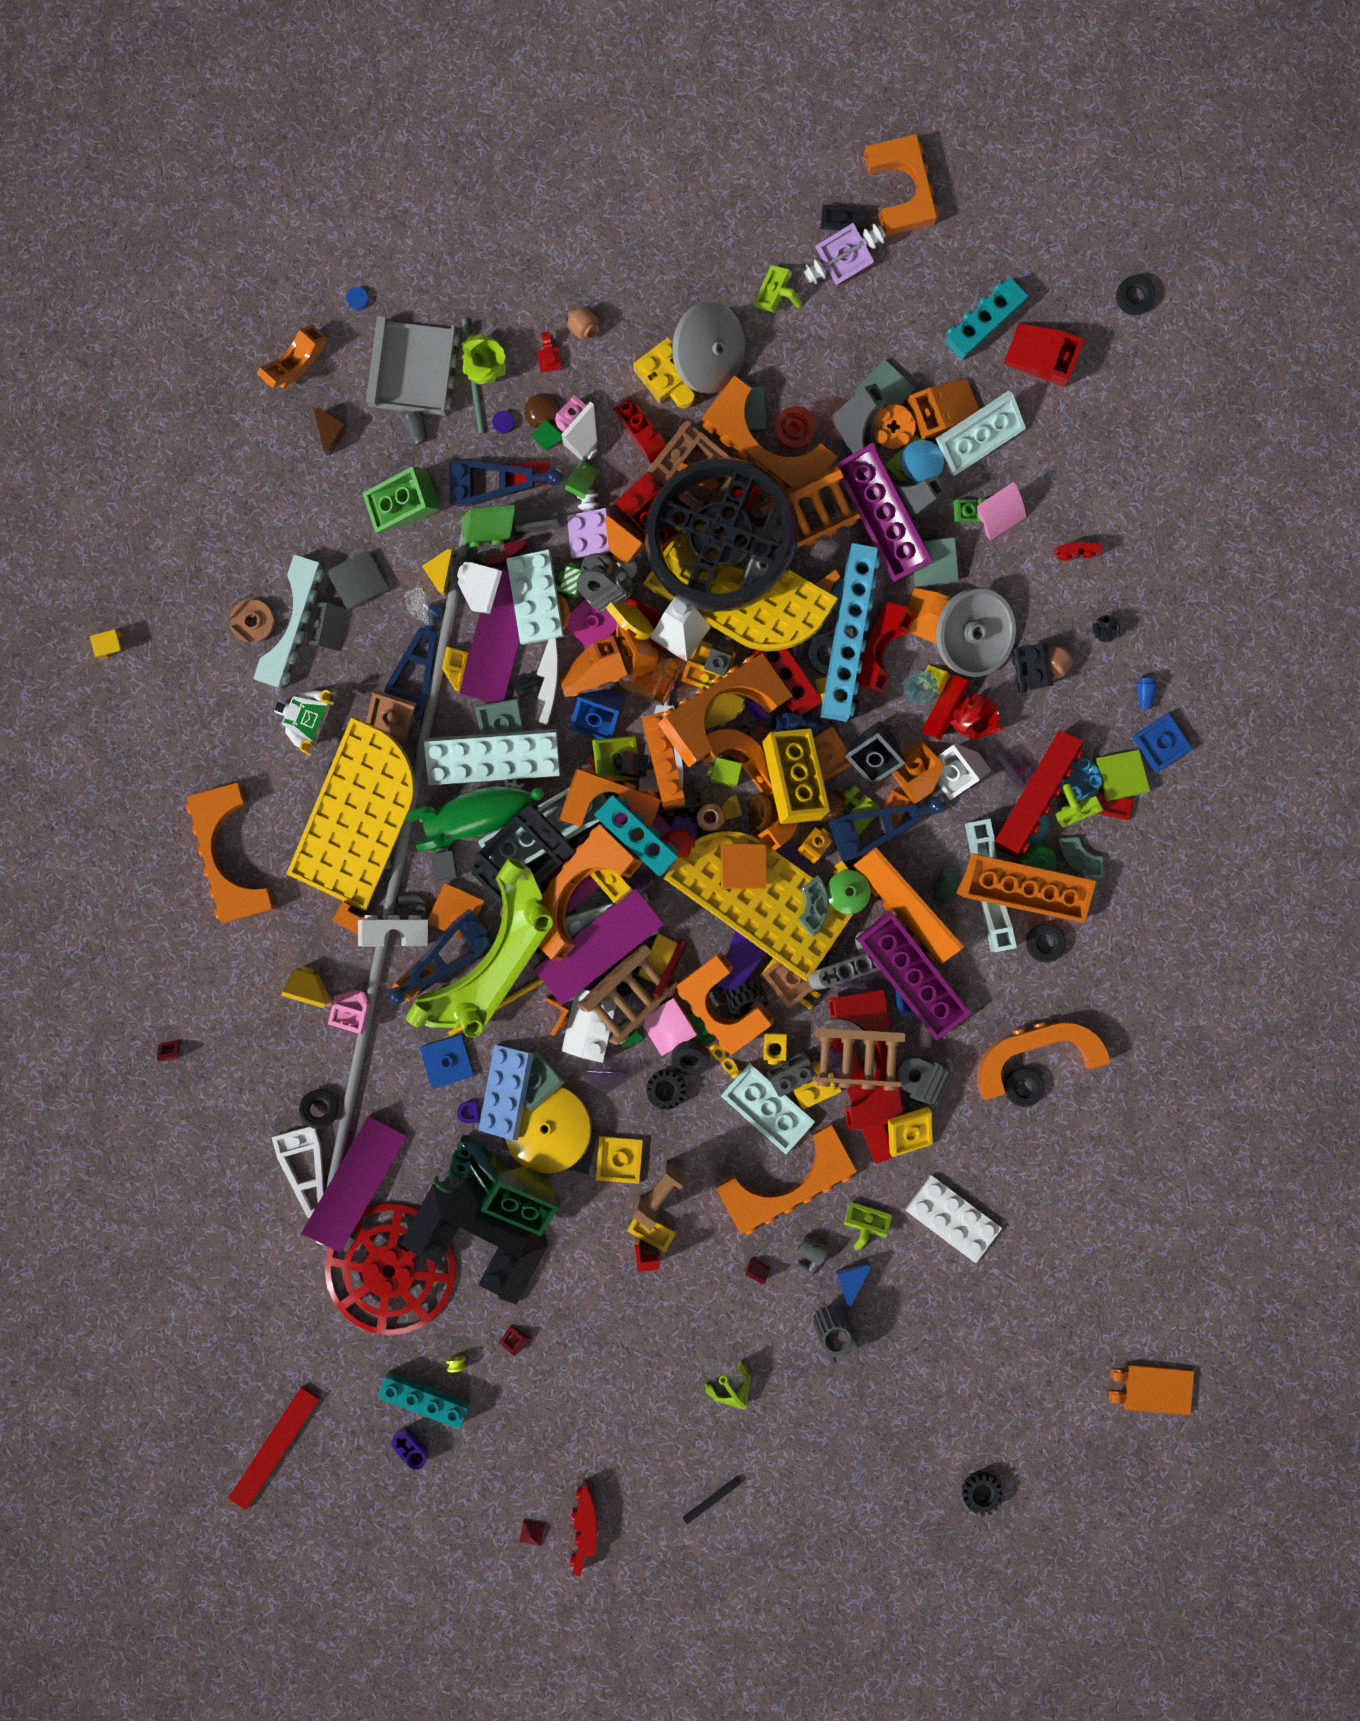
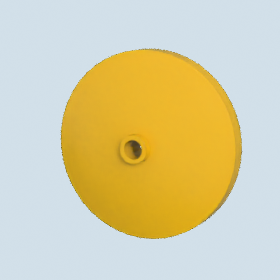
[505,1087,592,1174]

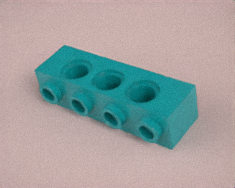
[945,277,1028,361]
[594,795,679,876]
[377,1371,470,1430]

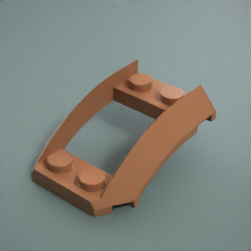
[647,420,734,512]

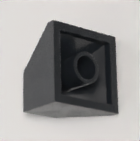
[844,721,906,786]

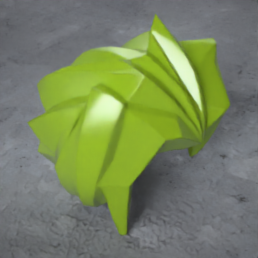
[461,332,507,384]

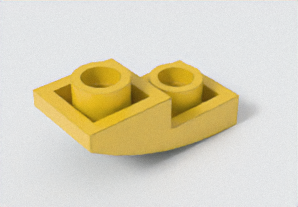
[637,933,677,985]

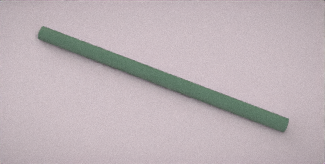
[461,318,485,434]

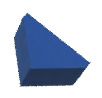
[836,1261,871,1306]

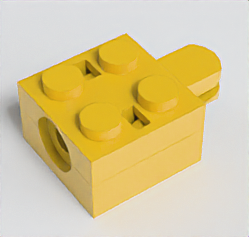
[633,337,694,409]

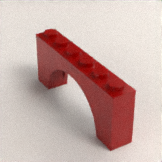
[828,990,905,1130]

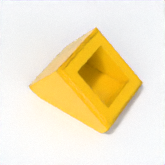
[919,665,951,694]

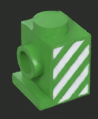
[556,563,581,598]

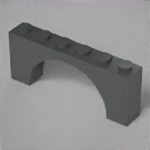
[830,383,947,520]

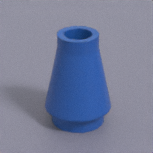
[1136,677,1158,709]

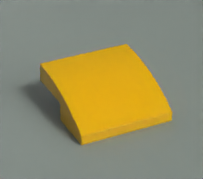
[681,640,737,689]

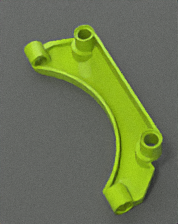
[405,858,553,1037]

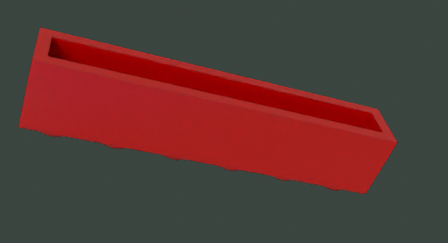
[995,729,1084,858]

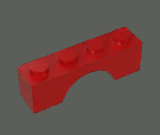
[855,602,916,695]

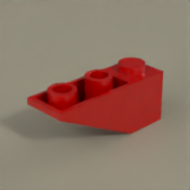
[613,397,666,463]

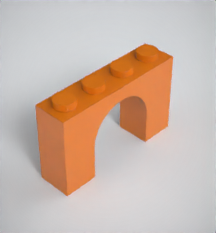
[864,134,939,236]
[641,712,685,811]
[558,767,661,841]
[676,951,775,1055]

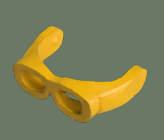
[708,1042,740,1079]

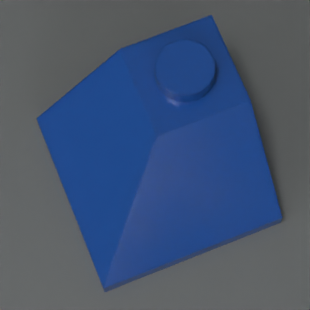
[569,689,626,739]

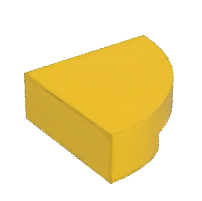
[722,795,742,820]

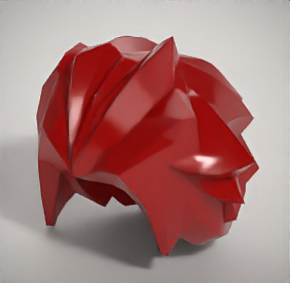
[950,694,1003,740]

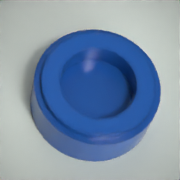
[346,287,369,311]

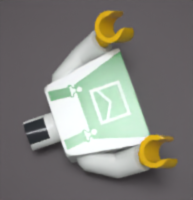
[274,690,336,756]

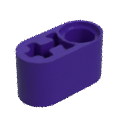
[391,1428,429,1470]

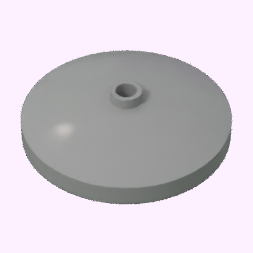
[672,302,745,393]
[936,588,1016,677]

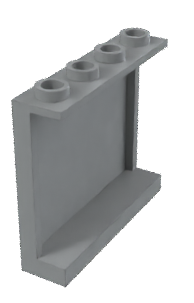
[366,316,460,416]

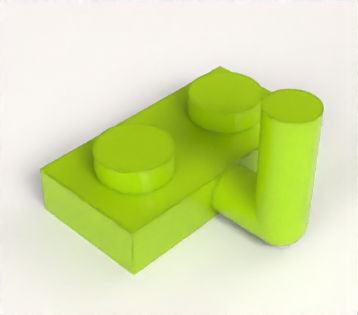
[753,265,803,312]
[1055,784,1104,828]
[844,1202,892,1251]

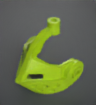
[704,1361,750,1410]

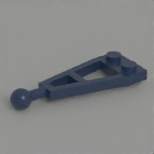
[449,460,563,506]
[384,602,444,720]
[828,796,946,862]
[388,909,494,1005]

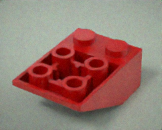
[1003,323,1084,387]
[613,472,686,548]

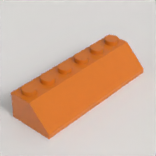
[852,847,964,964]

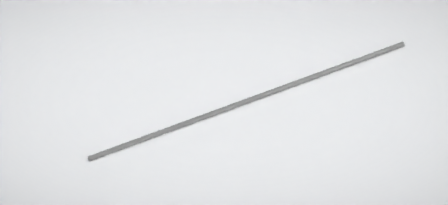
[326,530,470,1189]

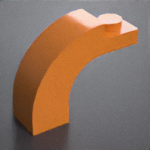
[257,324,328,389]

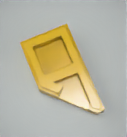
[442,647,469,691]

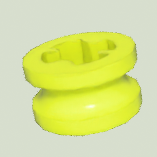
[446,1356,467,1372]

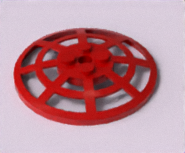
[325,1203,456,1335]

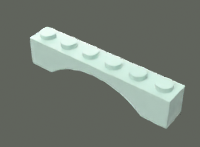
[253,555,324,689]
[965,819,1017,952]

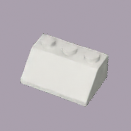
[561,989,617,1063]

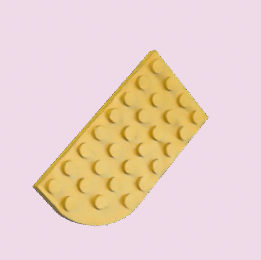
[643,523,838,651]
[287,716,415,911]
[663,831,854,981]

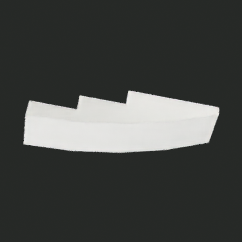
[537,638,559,726]

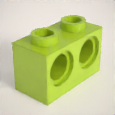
[706,757,742,787]

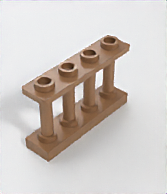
[577,945,678,1045]
[812,1028,905,1091]
[632,1161,684,1231]

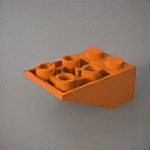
[906,378,979,441]
[559,635,627,697]

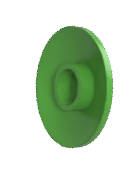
[827,870,871,914]

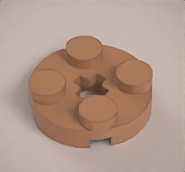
[230,600,275,644]

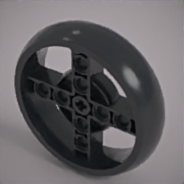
[644,457,799,612]

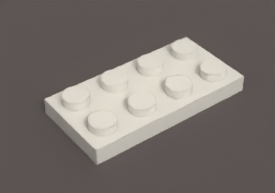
[905,1175,1002,1263]

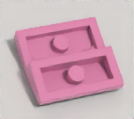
[977,482,1026,541]
[643,997,697,1056]

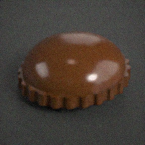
[524,393,561,429]
[819,790,846,822]
[748,793,774,831]

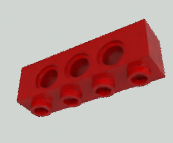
[750,649,822,716]

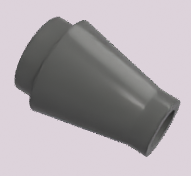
[402,411,427,445]

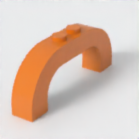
[702,729,798,853]
[977,1021,1111,1100]

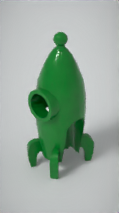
[407,786,544,851]

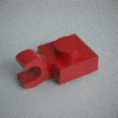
[537,332,562,373]

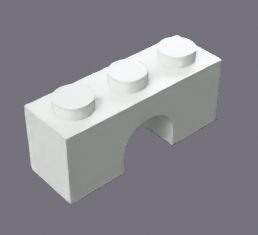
[358,915,428,947]

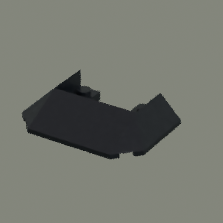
[400,1177,548,1304]

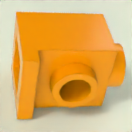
[797,827,833,864]

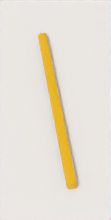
[448,978,544,1037]

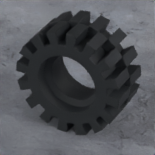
[726,982,768,1018]
[646,1069,686,1110]
[962,1471,1003,1516]

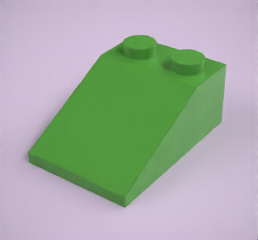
[362,466,441,534]
[460,505,515,548]

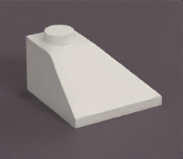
[562,402,598,461]
[457,562,502,614]
[650,598,710,662]
[937,743,991,800]

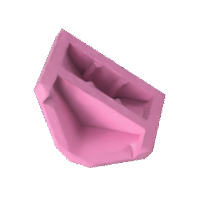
[328,989,370,1034]

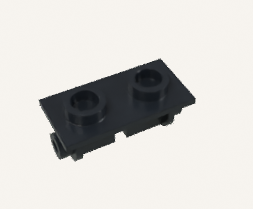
[658,791,702,818]

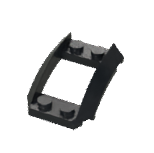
[472,804,576,905]

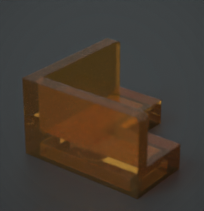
[619,657,682,706]

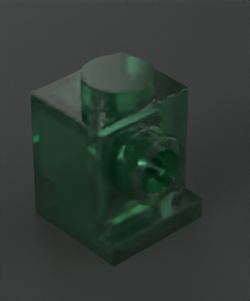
[932,870,962,905]

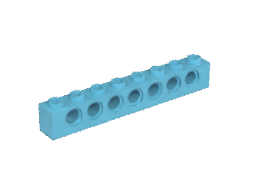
[820,543,880,722]

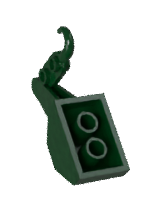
[434,1135,561,1236]

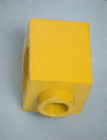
[763,1033,787,1065]

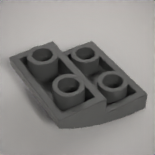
[327,551,389,610]

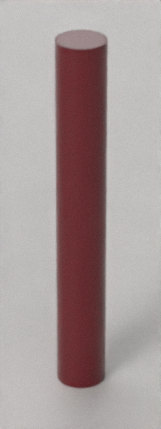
[653,940,687,999]

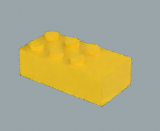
[762,729,830,824]

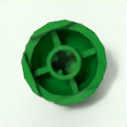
[1014,842,1058,871]

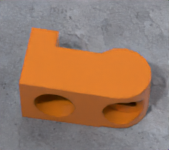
[332,901,364,934]

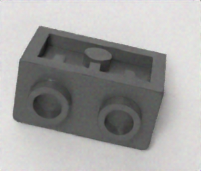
[765,1050,817,1097]

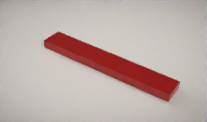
[830,1038,894,1164]
[228,1386,320,1510]

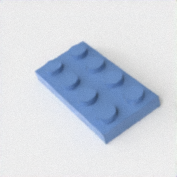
[478,1044,534,1140]

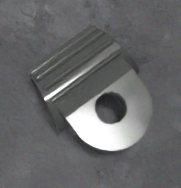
[577,553,634,612]
[897,1056,953,1106]
[813,1304,860,1365]

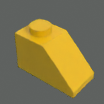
[704,694,745,729]

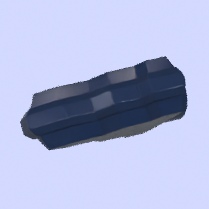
[771,713,824,736]

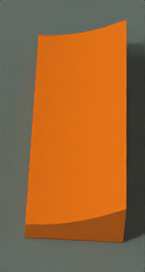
[956,853,1096,923]

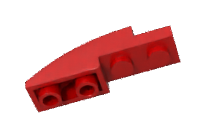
[569,1480,597,1577]

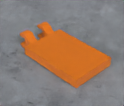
[1109,1364,1194,1415]

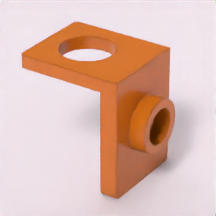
[545,996,570,1036]

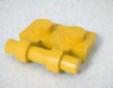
[793,1060,842,1110]

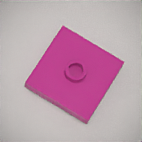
[567,598,617,648]

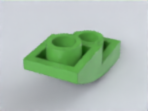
[565,460,600,499]
[954,498,987,523]

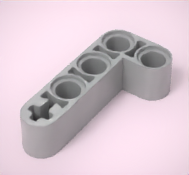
[808,930,880,990]

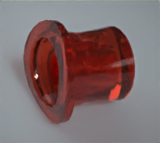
[775,406,816,450]

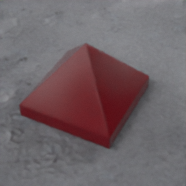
[157,1040,181,1062]
[519,1520,545,1546]

